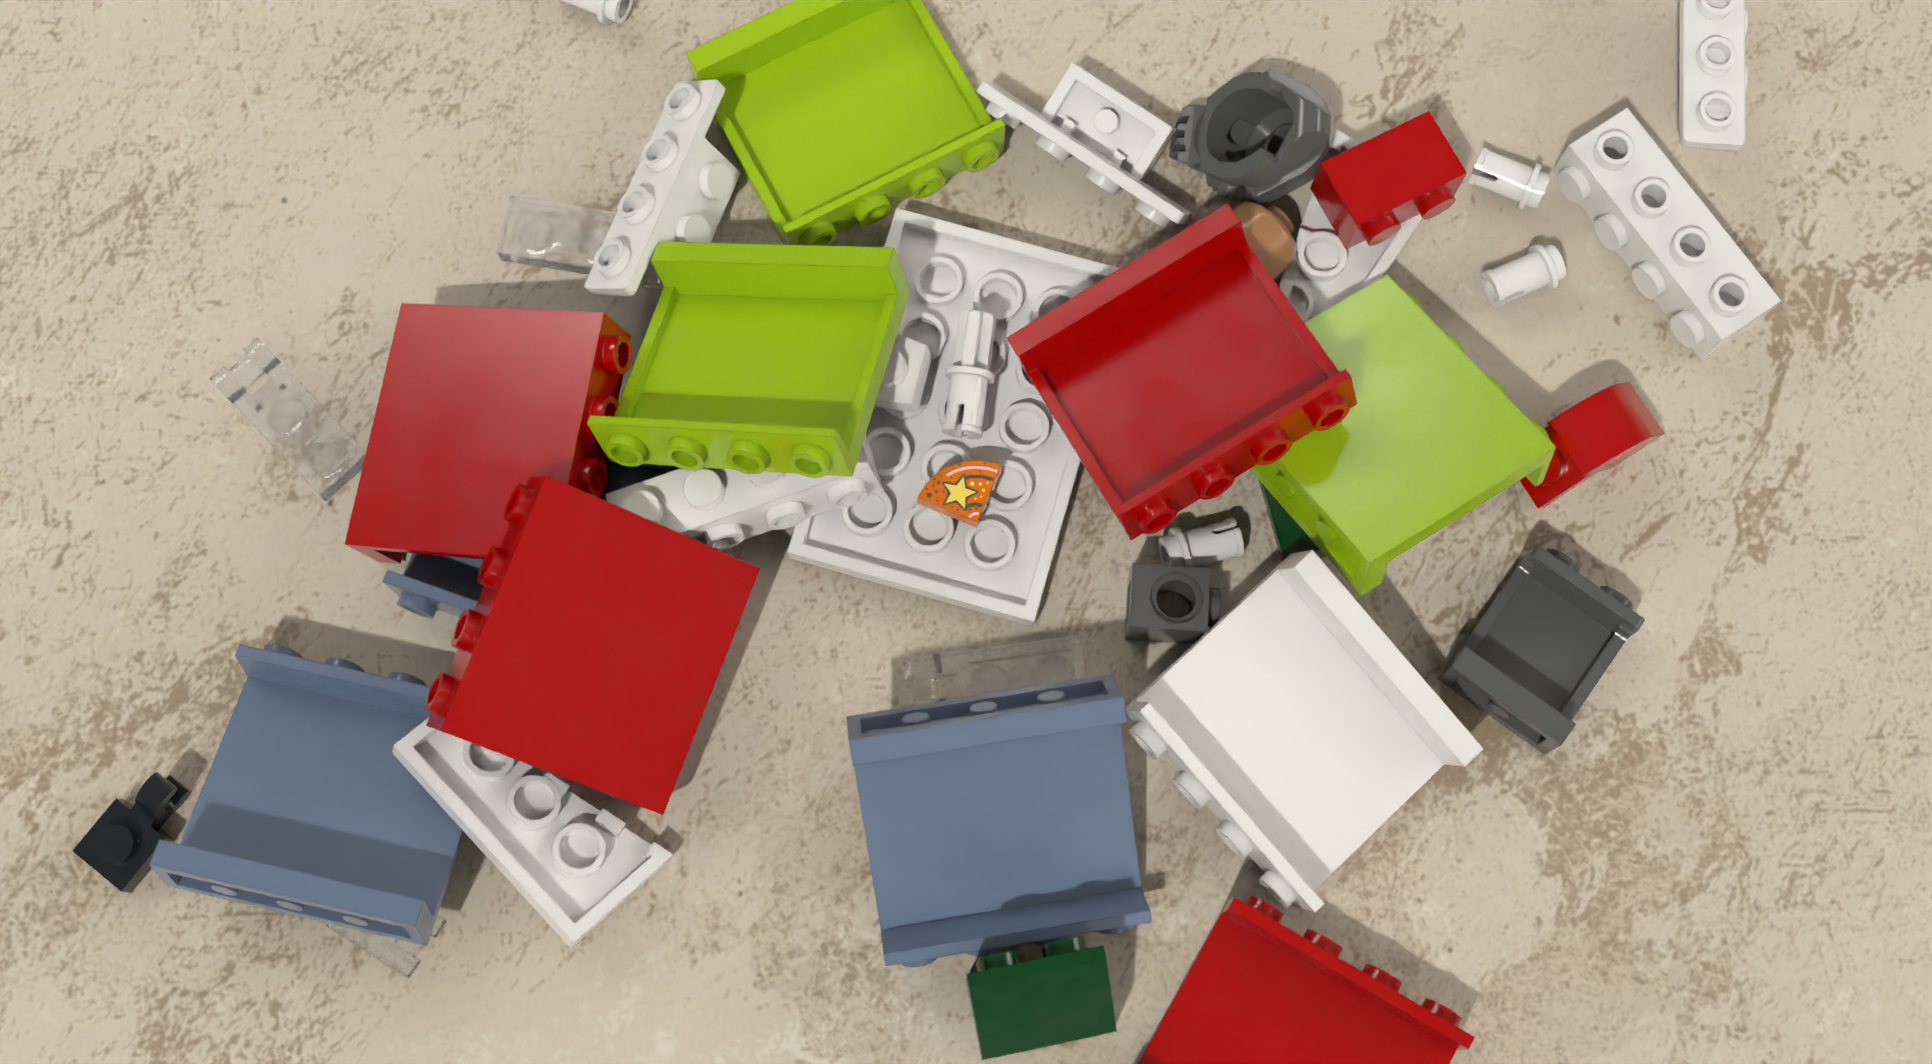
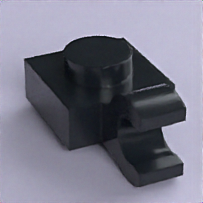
[73,772,191,893]

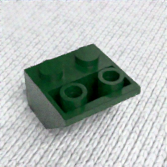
[965,936,1117,1061]

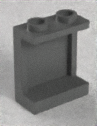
[1437,546,1645,755]

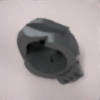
[1169,68,1332,206]

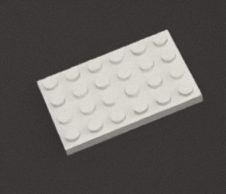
[787,208,1120,627]

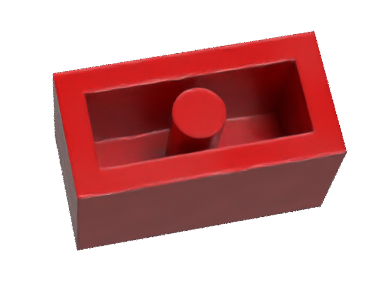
[1310,111,1467,250]

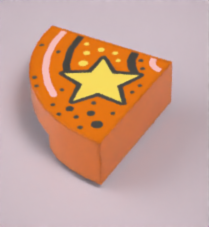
[917,460,1002,528]

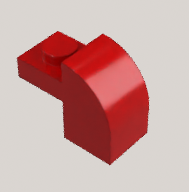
[1520,382,1665,509]

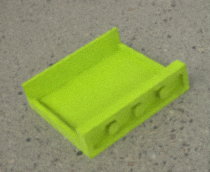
[686,0,1005,246]
[587,241,911,478]
[1250,274,1556,596]

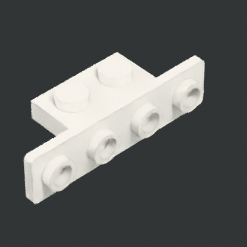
[1679,0,1748,151]
[976,63,1193,228]
[584,79,741,296]

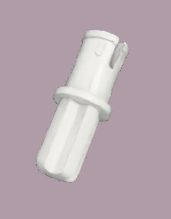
[942,310,996,439]

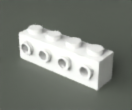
[1552,108,1781,360]
[605,435,884,551]

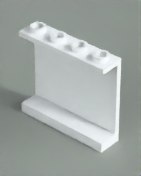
[1125,550,1483,913]

